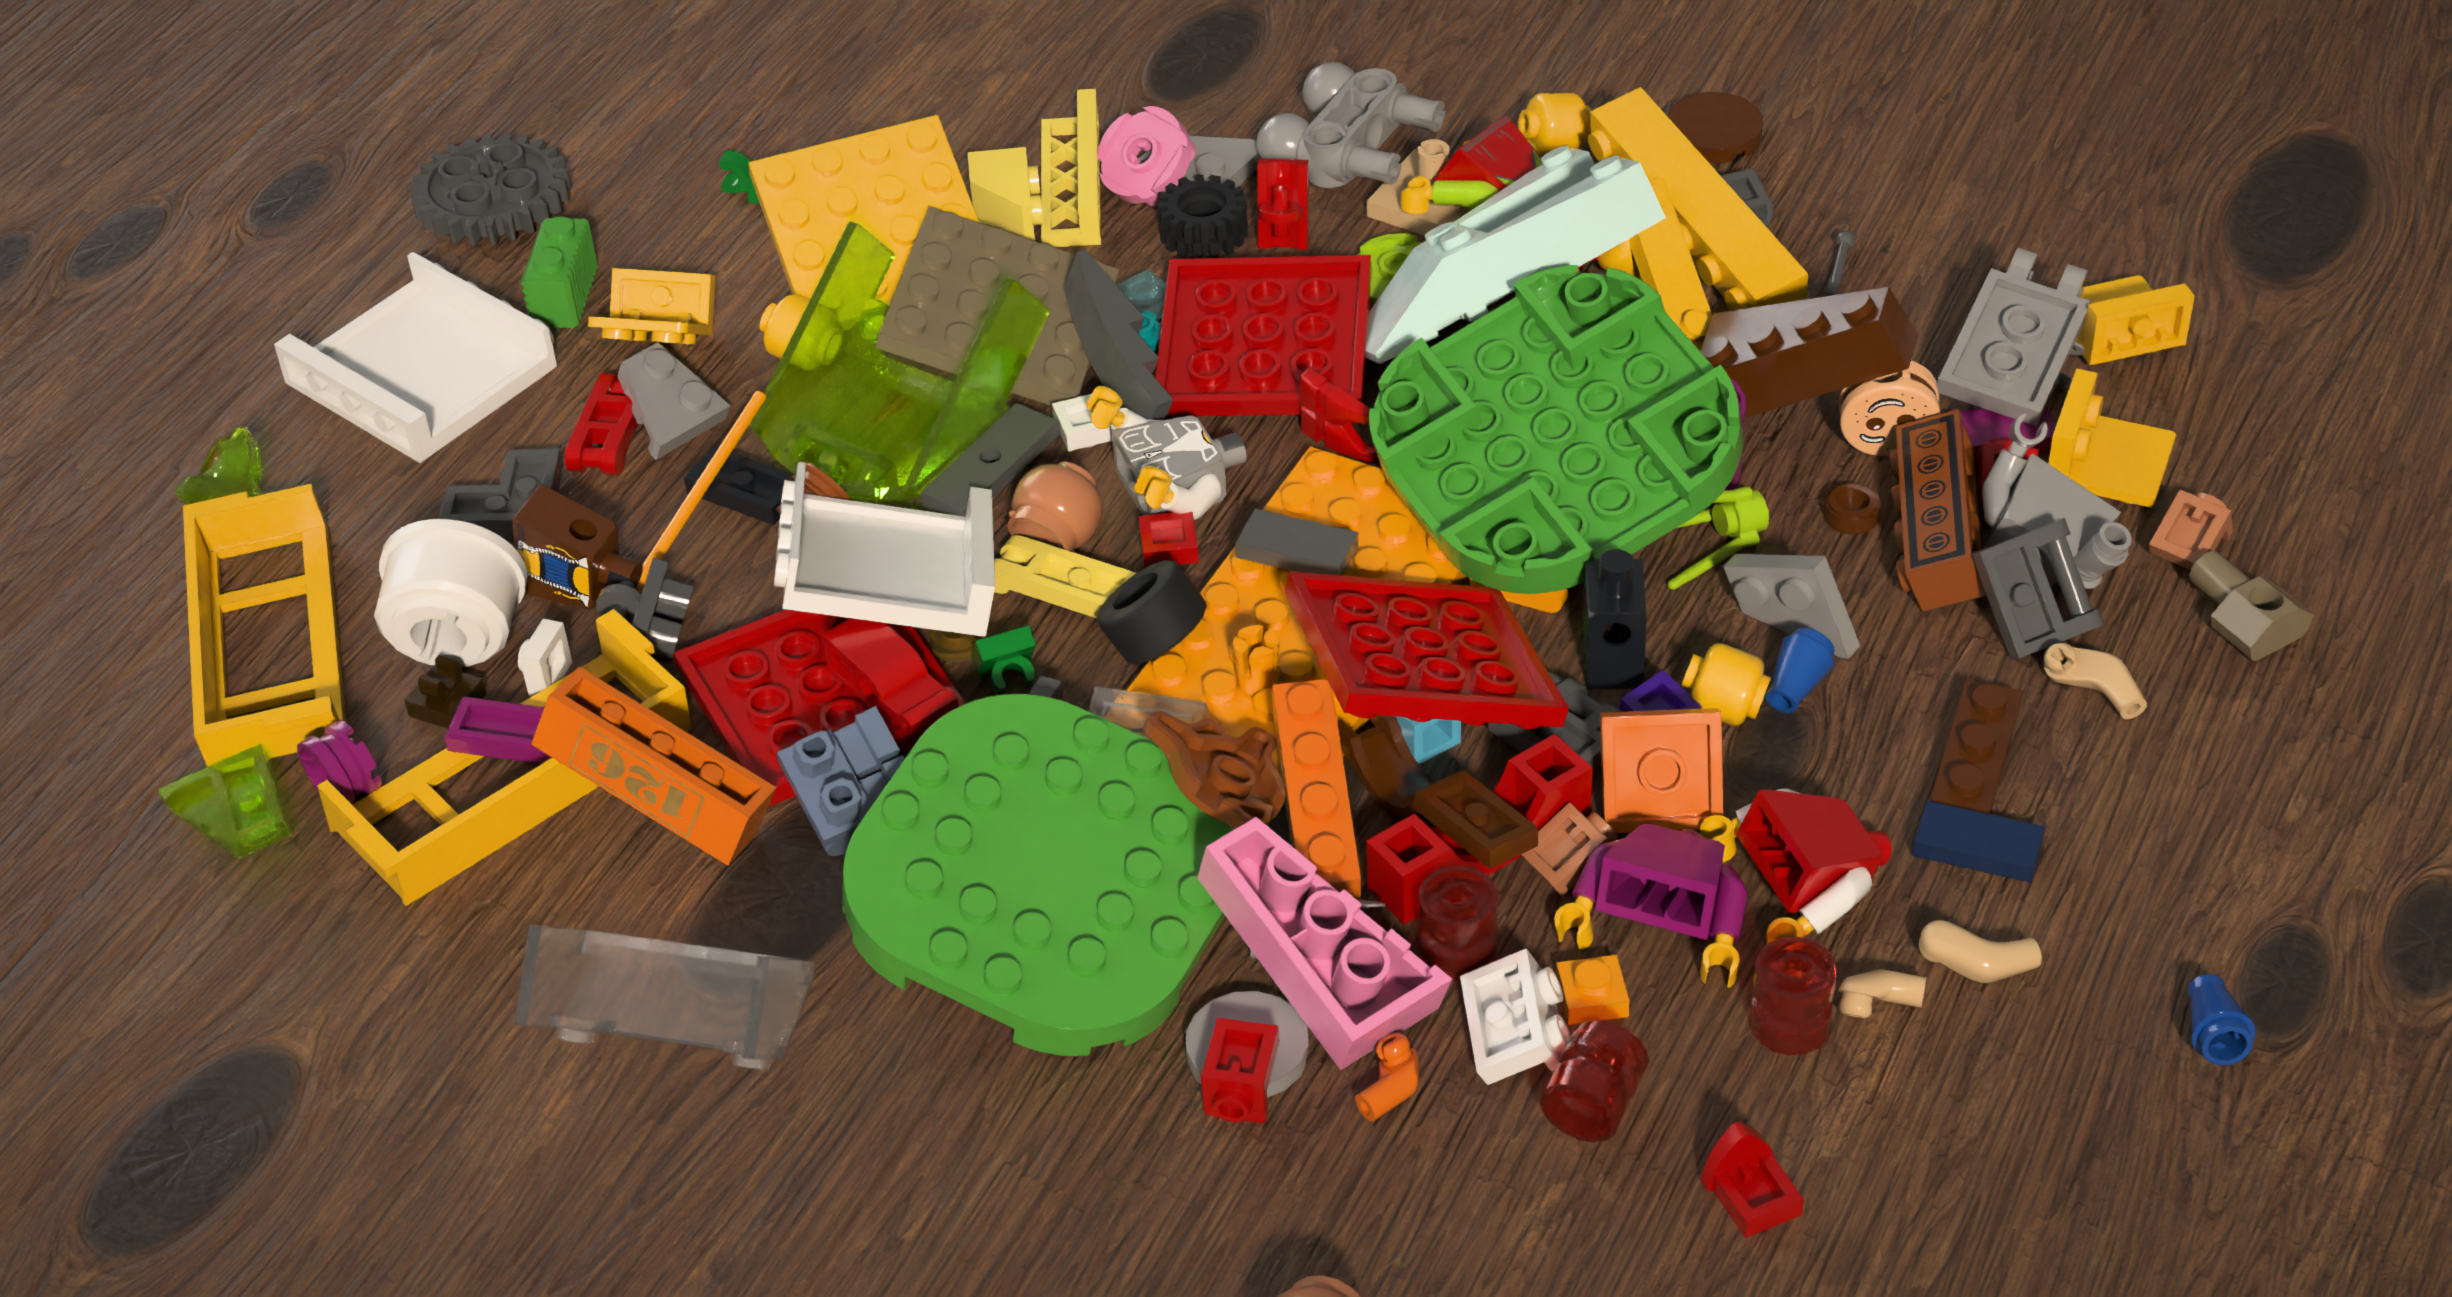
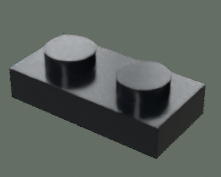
[684,446,793,525]

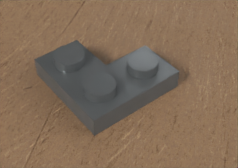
[439,448,563,536]

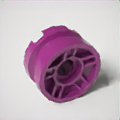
[297,720,382,804]

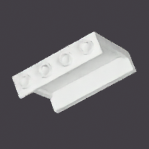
[274,252,557,463]
[774,462,995,637]

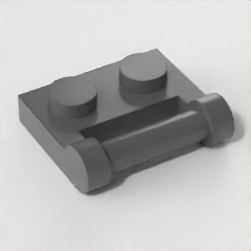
[1971,518,2104,659]

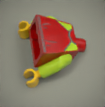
[1401,115,1543,214]

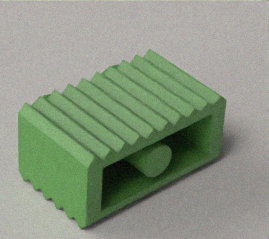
[520,216,598,328]

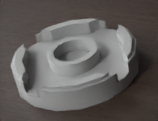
[1186,991,1309,1097]

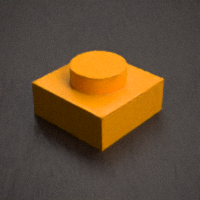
[1556,955,1630,1025]

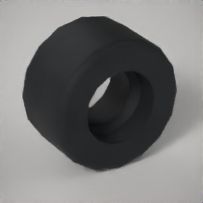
[1097,561,1207,664]

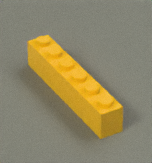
[1588,87,1808,311]

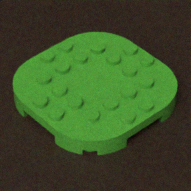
[1369,265,1743,594]
[842,694,1235,1056]

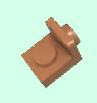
[2149,489,2233,570]
[1521,802,1618,897]

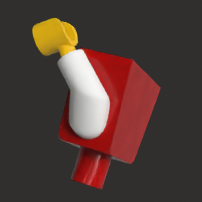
[1700,789,1892,966]

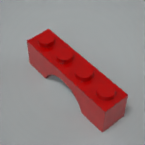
[1366,734,1593,925]

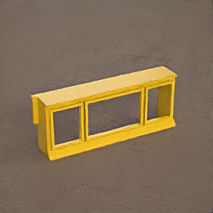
[183,483,347,778]
[317,609,692,906]

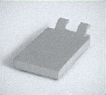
[1937,248,2091,426]

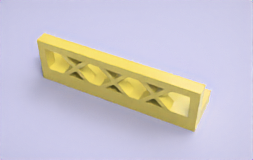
[1041,89,1101,247]

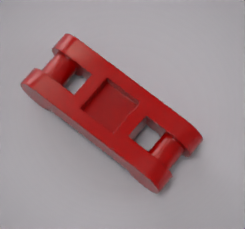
[565,373,638,475]

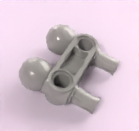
[1256,62,1445,188]

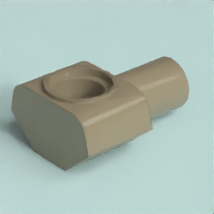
[2189,551,2314,661]

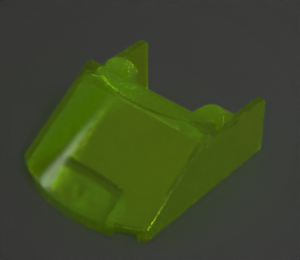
[750,222,1050,502]

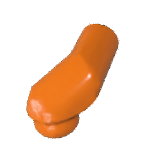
[1355,1033,1419,1122]

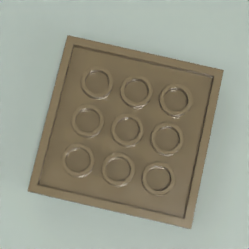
[875,206,1120,406]

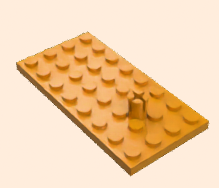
[1105,447,1467,774]

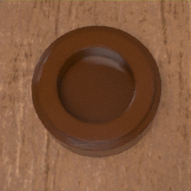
[1824,484,1880,534]

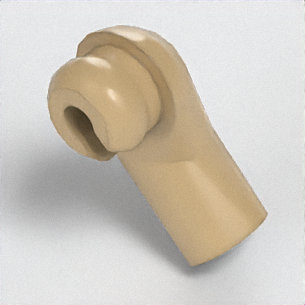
[1838,969,1927,1019]

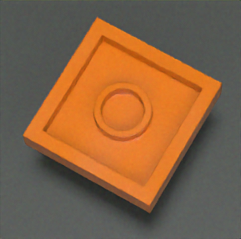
[1600,708,1723,833]

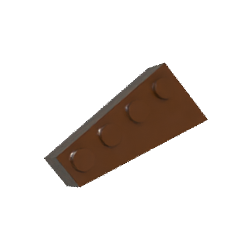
[1700,287,1918,418]

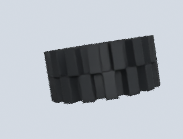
[1158,175,1248,259]

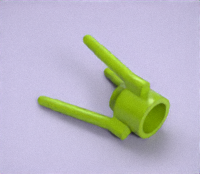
[1668,486,1769,590]

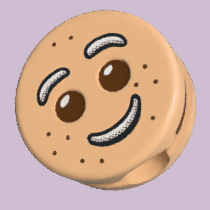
[1838,360,1941,456]

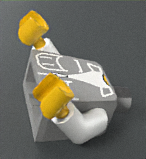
[1086,386,1247,520]

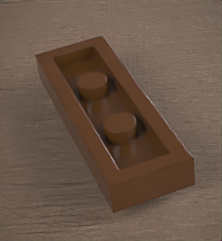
[1930,679,2023,814]

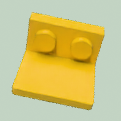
[2076,275,2195,366]
[2048,368,2176,507]

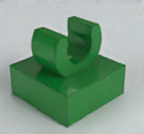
[971,625,1036,695]

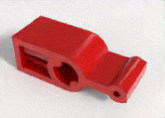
[822,618,959,736]

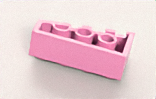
[1197,817,1452,1070]

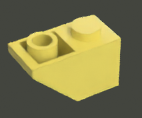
[968,147,1043,241]

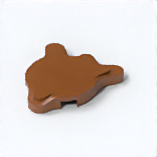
[1143,711,1286,829]

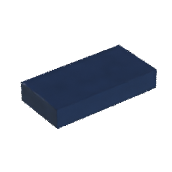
[1912,800,2045,883]

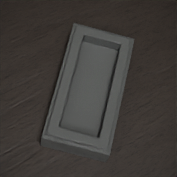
[1235,509,1358,576]

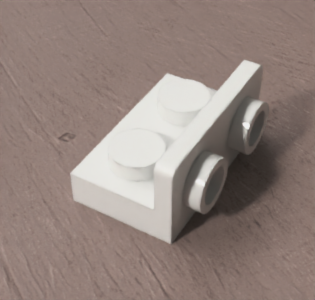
[1460,949,1573,1085]

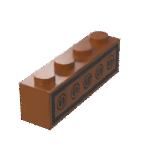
[1890,409,1987,612]

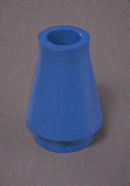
[1765,628,1835,714]
[2188,974,2256,1065]

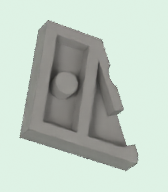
[617,342,730,460]
[1723,554,1860,659]

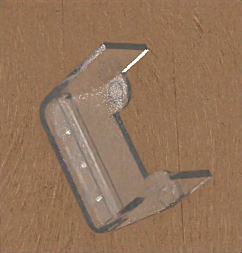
[514,924,815,1070]

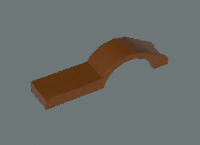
[1338,715,1538,869]

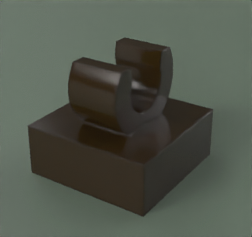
[405,655,486,729]

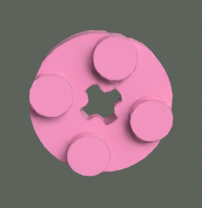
[1098,106,1196,206]

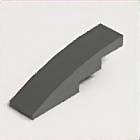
[1064,249,1173,420]

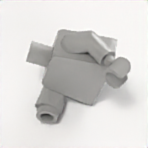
[1982,413,2132,589]

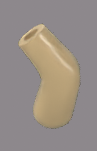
[2044,642,2147,719]
[1919,920,2042,983]

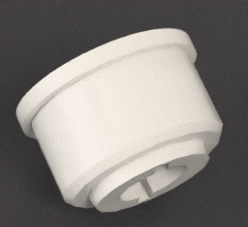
[374,519,528,667]

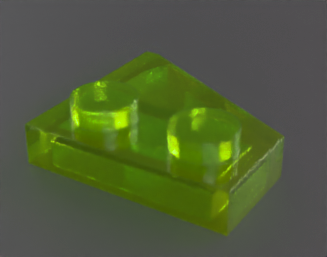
[158,744,293,858]

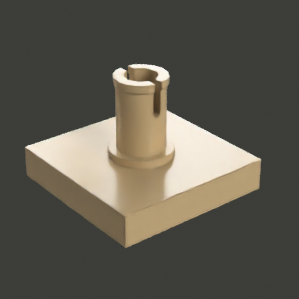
[1367,139,1471,236]

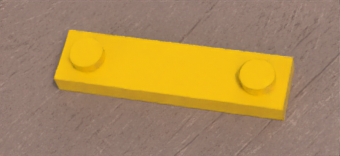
[1629,179,1712,351]

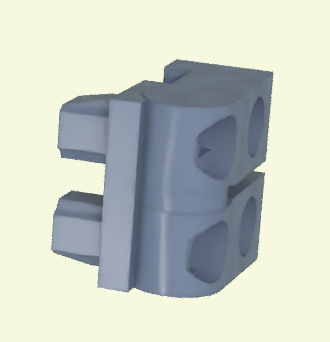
[777,706,905,856]

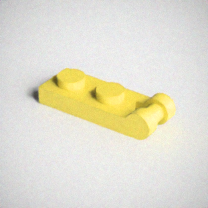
[994,535,1136,618]

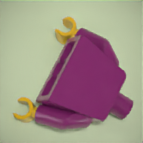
[1554,824,1747,988]

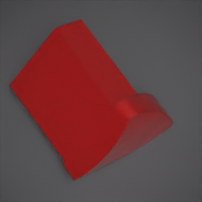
[1700,1122,1804,1238]

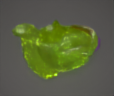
[175,425,265,505]

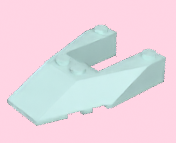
[1365,145,1666,364]

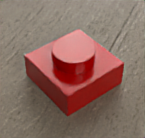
[1138,512,1199,568]

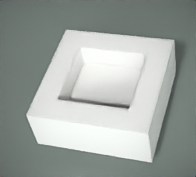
[1052,394,1113,451]
[518,619,572,696]

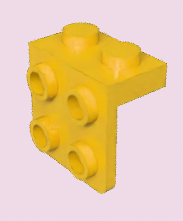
[588,268,716,344]

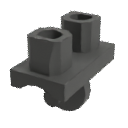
[596,558,693,660]

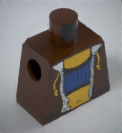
[513,484,643,610]

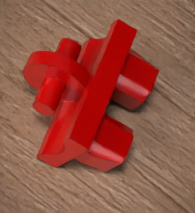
[1257,158,1309,250]

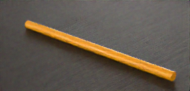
[636,391,767,593]

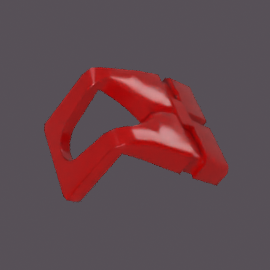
[1300,368,1379,463]

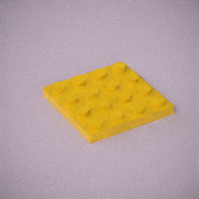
[748,115,979,329]

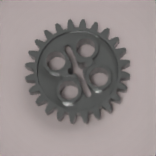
[410,132,571,246]

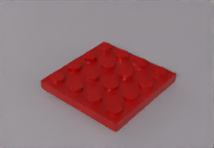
[1155,255,1372,417]
[1284,571,1569,729]
[673,609,966,807]

